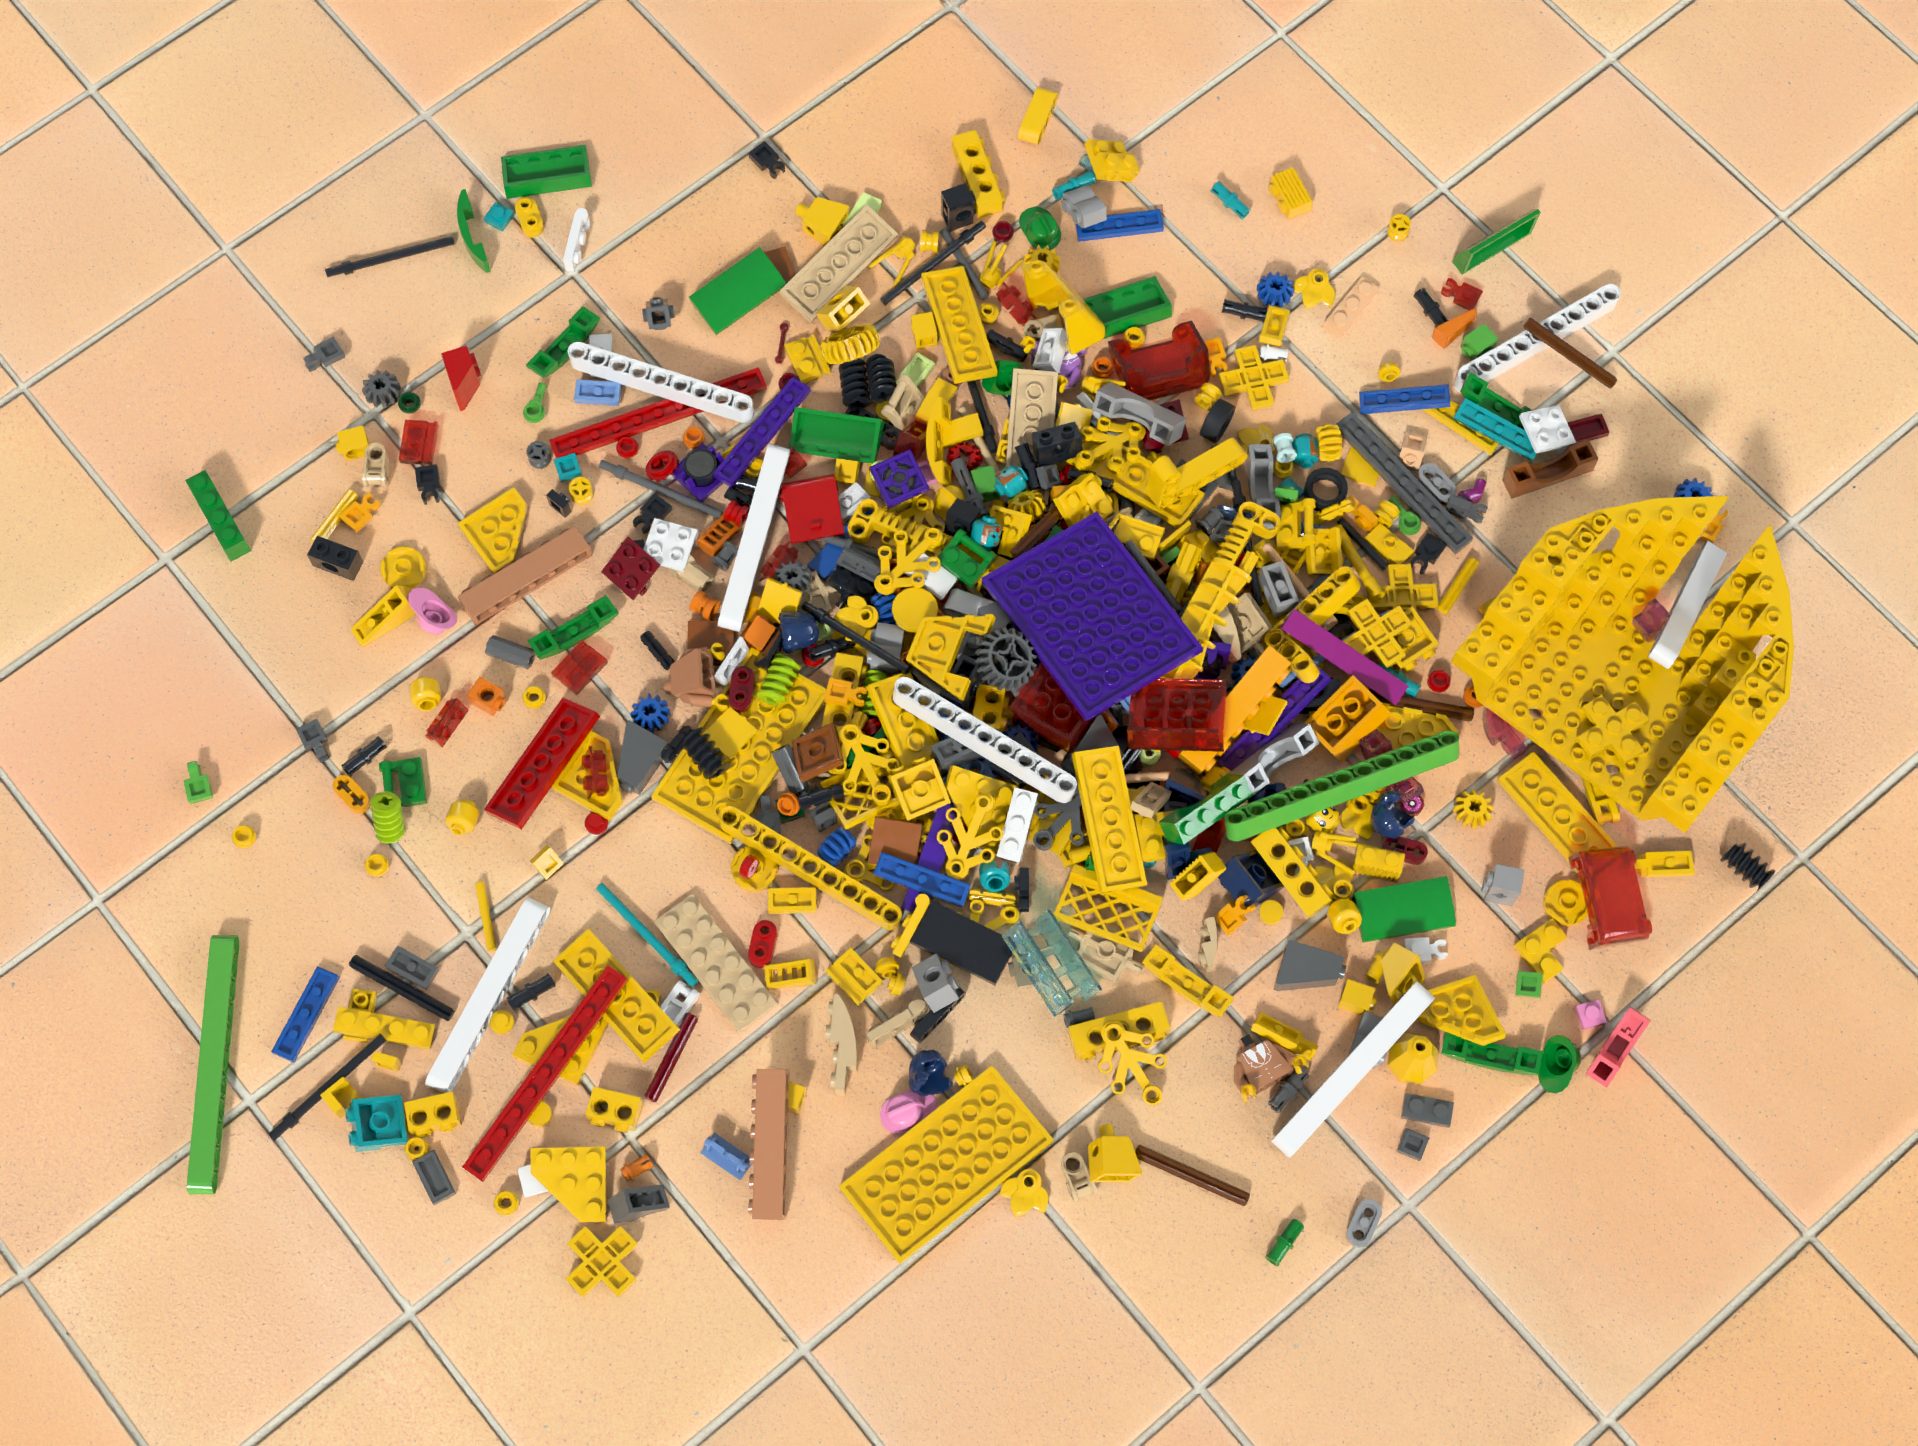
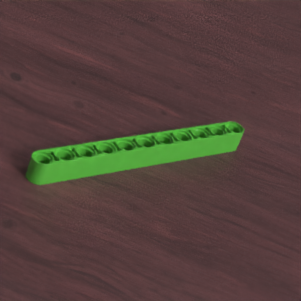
[1224,731,1460,841]
[187,935,239,1195]

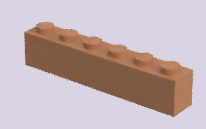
[458,526,592,626]
[748,1069,789,1220]

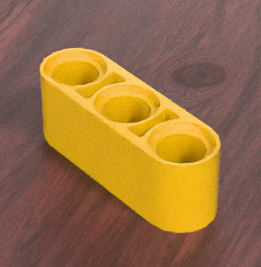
[1018,87,1058,145]

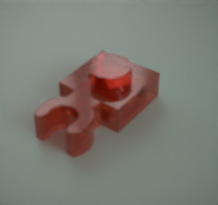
[1441,278,1483,311]
[784,446,808,478]

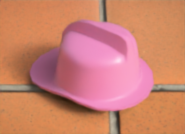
[408,588,457,635]
[880,1090,938,1134]

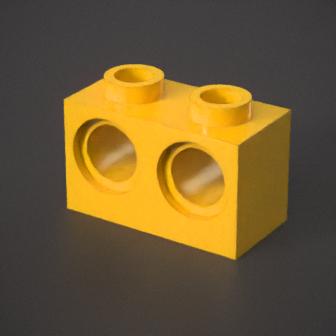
[973,684,1009,732]
[585,1086,643,1133]
[404,1091,461,1138]

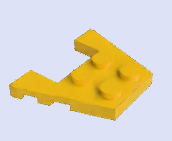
[906,614,996,700]

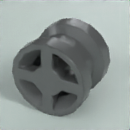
[527,441,551,469]

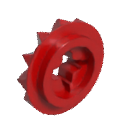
[947,441,982,475]
[645,450,680,482]

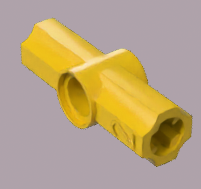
[1166,541,1203,604]

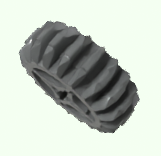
[974,627,1037,691]

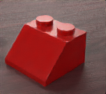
[441,345,482,411]

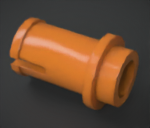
[620,1154,653,1182]

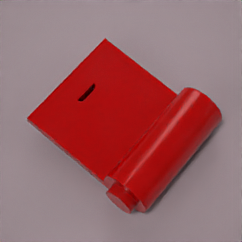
[779,473,845,544]

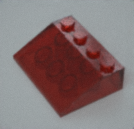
[1009,662,1094,753]
[1127,678,1227,752]

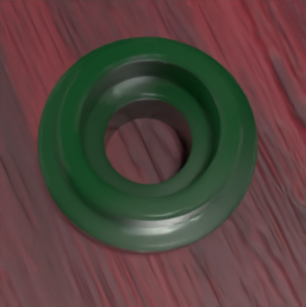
[398,392,421,414]

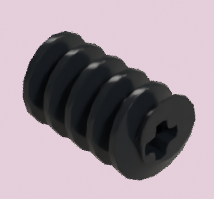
[866,354,897,403]
[838,358,871,408]
[682,727,731,779]
[1720,842,1776,892]

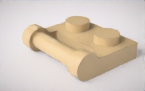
[881,374,925,434]

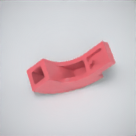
[1586,1006,1651,1088]

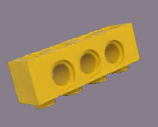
[951,130,1005,218]
[822,653,868,741]
[1251,826,1334,919]
[1068,1001,1170,1061]

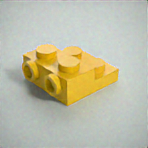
[1084,139,1140,182]
[1052,473,1114,527]
[1394,606,1439,673]
[887,756,951,821]

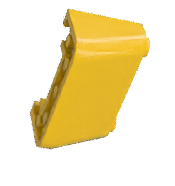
[1022,260,1106,355]

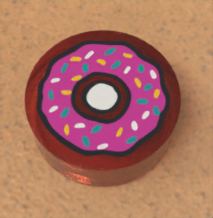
[1399,792,1424,817]

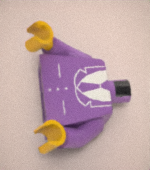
[1020,336,1087,393]

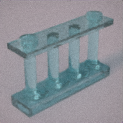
[1002,909,1102,1017]

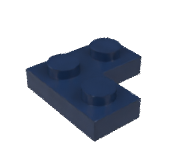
[1164,842,1211,880]

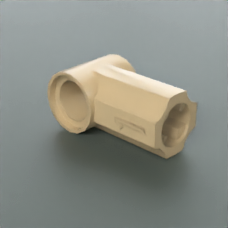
[666,555,714,591]

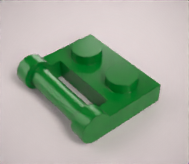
[937,529,998,588]
[379,757,427,807]

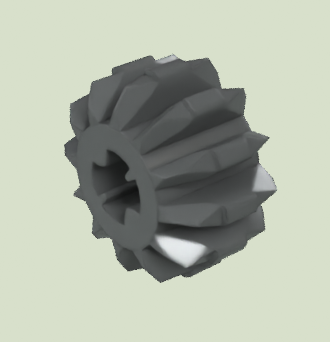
[362,370,401,408]
[773,560,812,597]

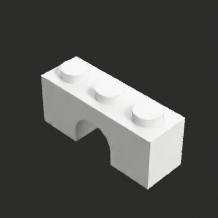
[997,788,1039,863]

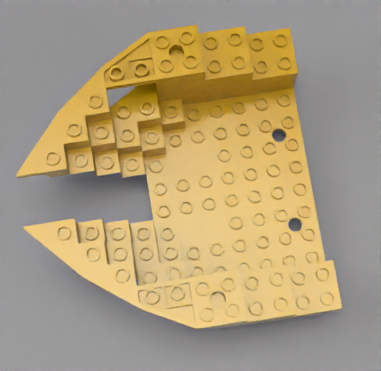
[1451,496,1794,833]

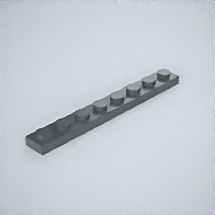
[1336,412,1473,555]

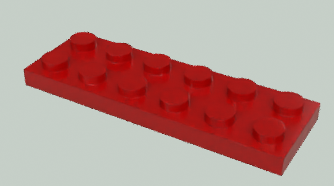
[484,697,600,830]

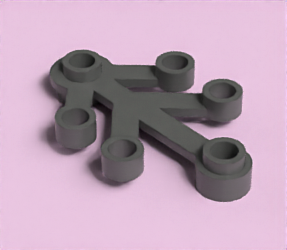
[1033,785,1085,851]

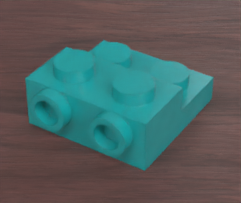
[345,1095,408,1152]

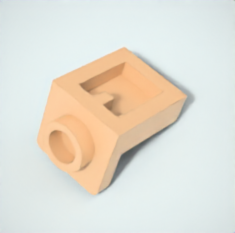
[1399,432,1427,470]

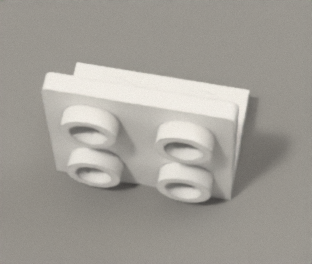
[1519,405,1576,456]
[643,518,700,572]

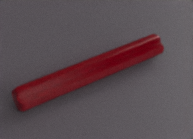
[645,1013,698,1103]

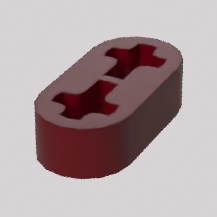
[1382,836,1428,865]

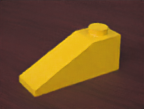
[351,585,415,647]

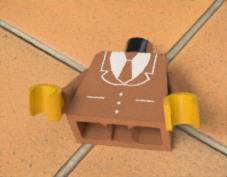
[663,643,729,711]
[1234,1034,1309,1102]

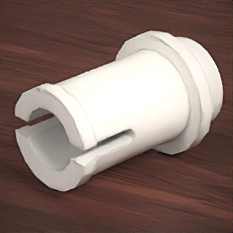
[1259,344,1288,363]

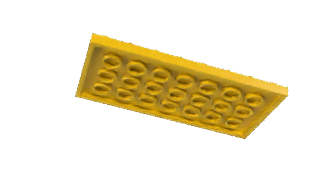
[651,647,826,844]
[838,1066,1054,1265]

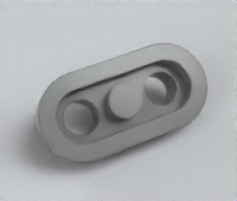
[1417,463,1456,503]
[1346,1199,1382,1248]

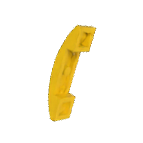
[926,397,952,486]
[1142,944,1234,1018]

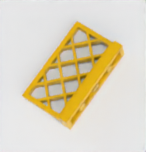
[820,749,900,830]
[1053,864,1163,952]

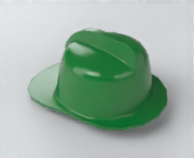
[1019,207,1061,250]
[982,360,1024,396]
[1538,1035,1581,1093]

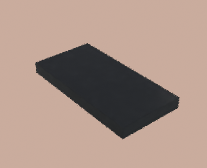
[910,900,1017,986]

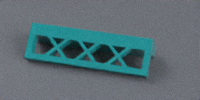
[1454,398,1537,462]

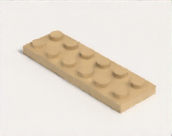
[779,205,898,323]
[1003,368,1058,506]
[654,894,778,1034]

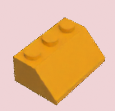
[1304,675,1391,763]

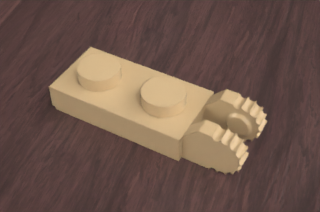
[866,999,927,1049]

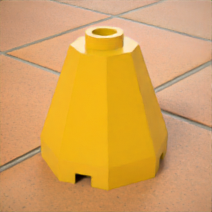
[1387,1033,1439,1085]

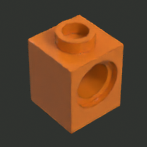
[740,615,776,651]
[467,676,506,716]

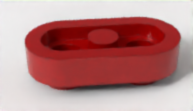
[748,920,777,968]

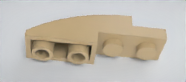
[825,994,857,1096]

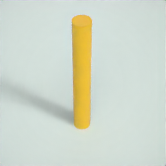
[475,882,497,952]

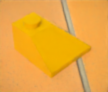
[1381,943,1426,1006]

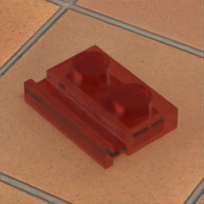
[399,419,439,465]
[551,640,608,695]

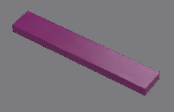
[1280,609,1409,705]

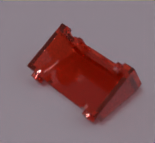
[1108,321,1210,401]
[1568,846,1652,950]

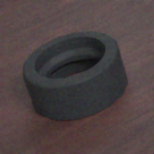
[1200,398,1236,443]
[1304,468,1348,512]

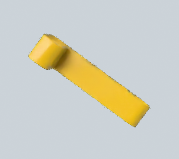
[1145,438,1248,510]
[1265,566,1361,683]

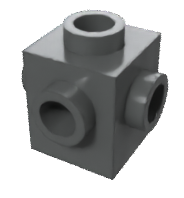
[642,297,675,330]

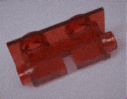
[996,282,1037,326]
[759,541,799,582]
[425,698,469,748]
[581,746,608,799]

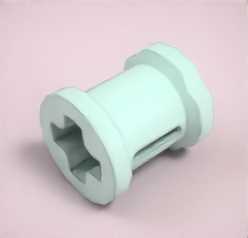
[1273,433,1297,463]

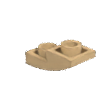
[1197,917,1217,972]

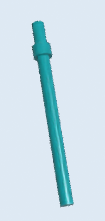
[596,883,699,987]

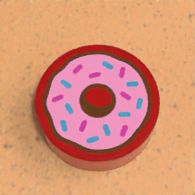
[739,855,759,880]

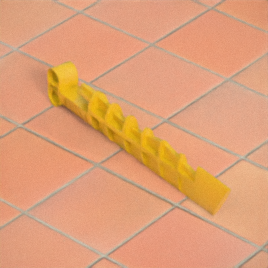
[848,499,1010,592]
[1129,501,1280,753]

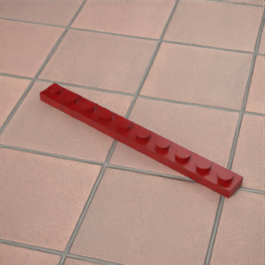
[549,367,767,458]
[462,965,628,1182]

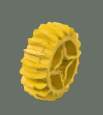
[820,324,880,364]

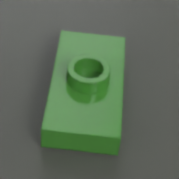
[1274,486,1299,503]

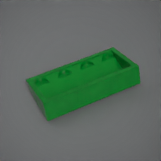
[501,145,592,199]
[1452,209,1541,275]
[689,247,787,335]
[1083,276,1172,339]
[789,407,885,464]
[1352,876,1456,943]

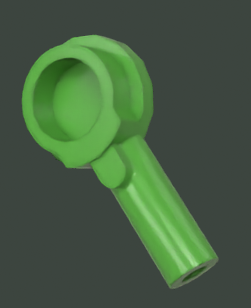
[523,383,547,423]
[1388,496,1421,535]

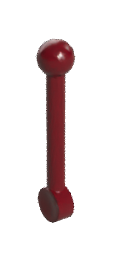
[775,323,789,364]

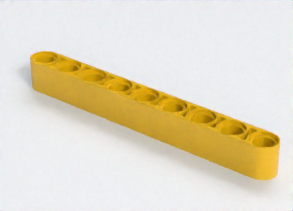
[719,806,902,930]

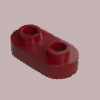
[729,666,755,712]

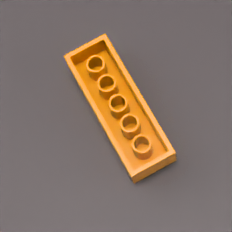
[1177,645,1291,776]

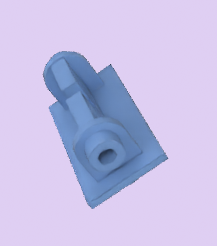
[700,1133,752,1180]

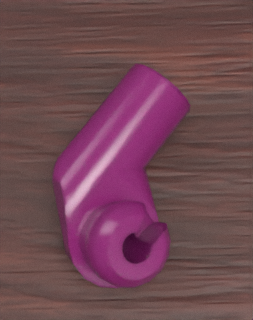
[1458,479,1487,503]

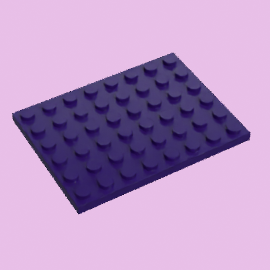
[981,511,1203,721]

